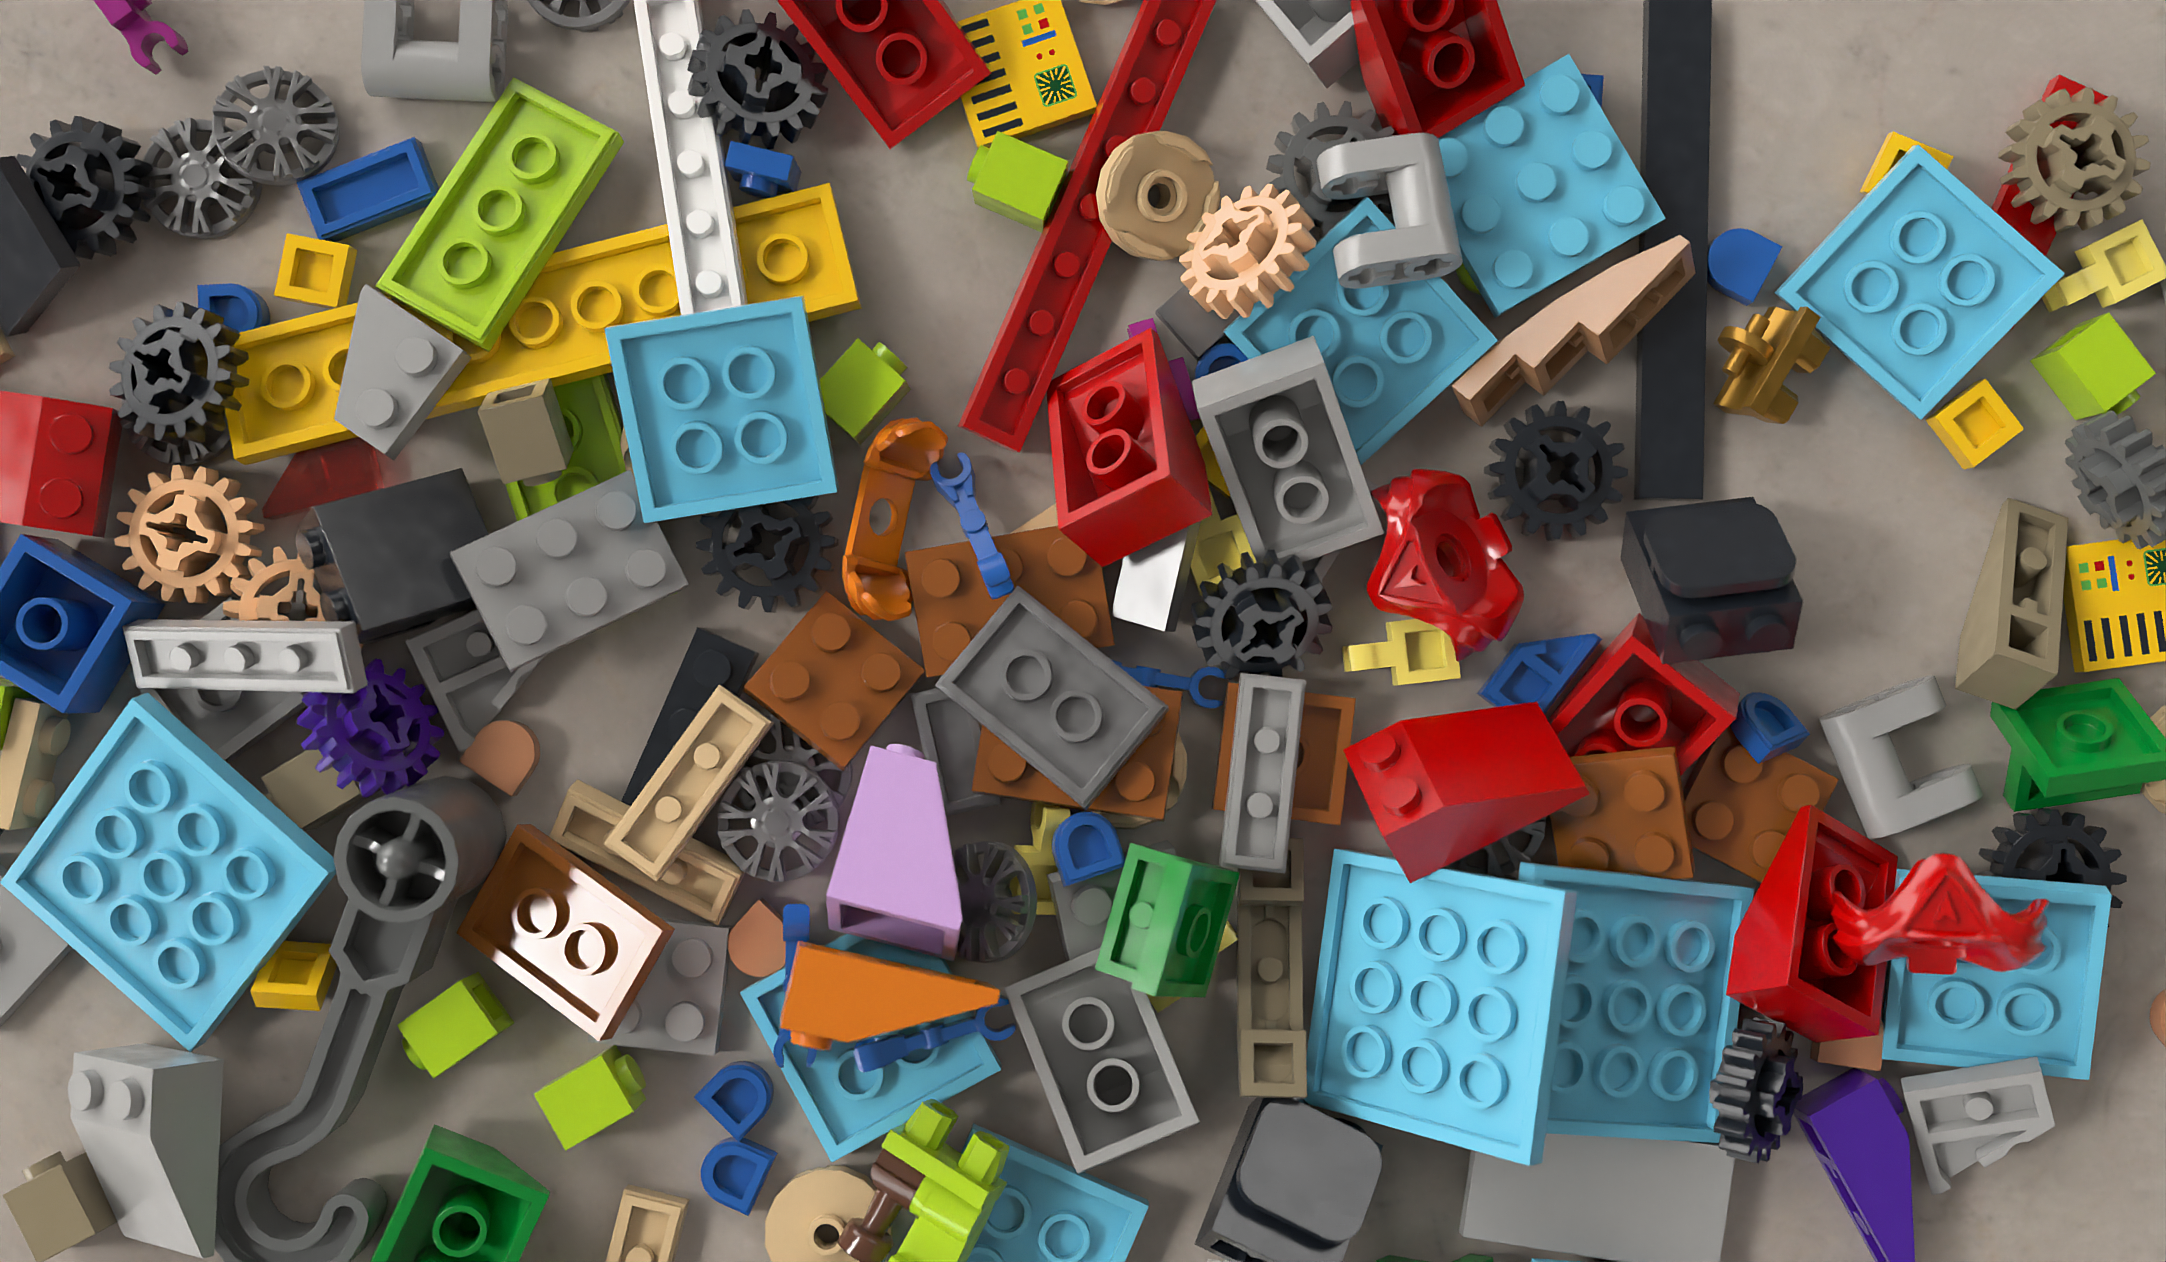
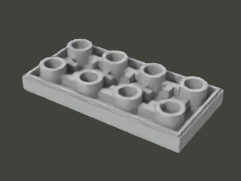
[1459,1133,1735,1262]

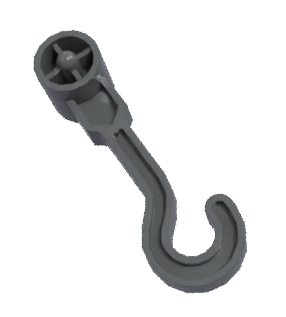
[215,776,507,1262]

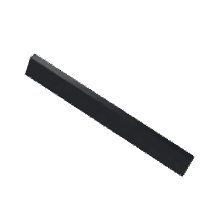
[1634,0,1712,501]

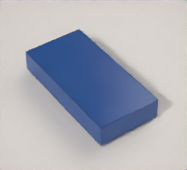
[297,137,439,242]

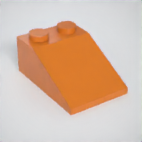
[780,940,1000,1051]

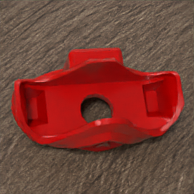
[1367,468,1524,662]
[1831,853,2049,975]

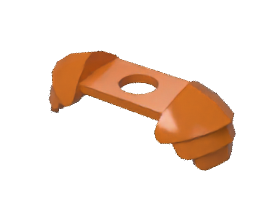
[842,417,948,621]

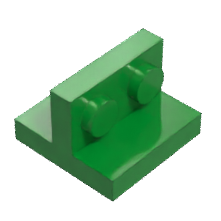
[1990,678,2166,812]
[1095,843,1240,998]

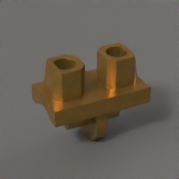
[1713,306,1830,424]

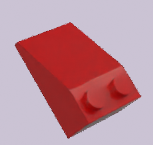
[777,0,991,149]
[1350,0,1526,138]
[1046,328,1213,567]
[0,391,122,538]
[1547,613,1740,776]
[1343,702,1590,884]
[1726,804,1898,1043]

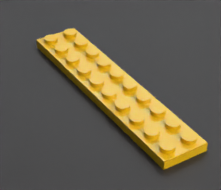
[225,183,862,465]

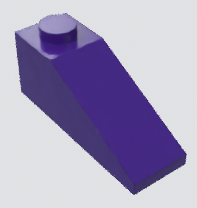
[1793,1068,1915,1262]

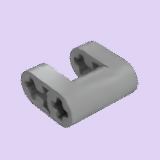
[361,0,508,102]
[1316,133,1463,289]
[1819,675,1983,839]

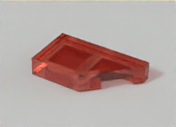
[262,437,384,520]

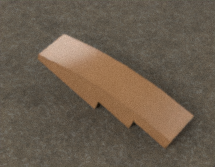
[1452,235,1696,427]

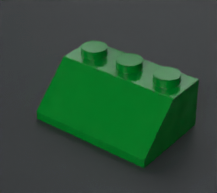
[370,1124,550,1262]

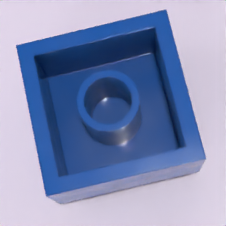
[0,534,166,714]

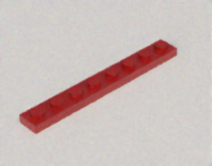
[958,0,1217,453]

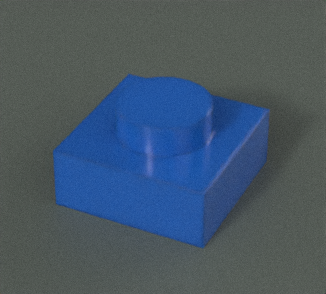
[725,141,801,199]

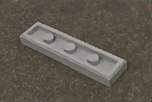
[122,619,368,693]

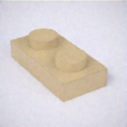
[0,698,71,830]

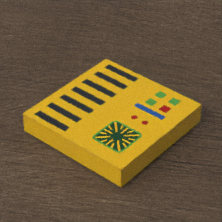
[958,0,1097,149]
[2063,539,2166,672]

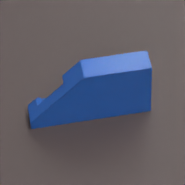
[1477,633,1602,714]

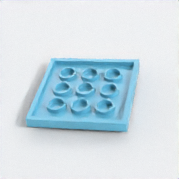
[0,693,336,1052]
[1303,849,1577,1166]
[1518,862,1754,1143]

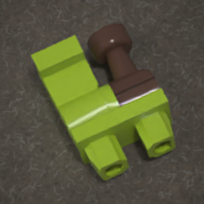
[838,1099,1010,1262]

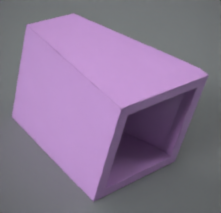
[826,744,962,961]

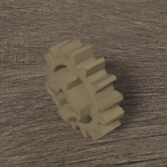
[1998,87,2151,232]

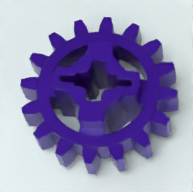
[297,658,444,797]

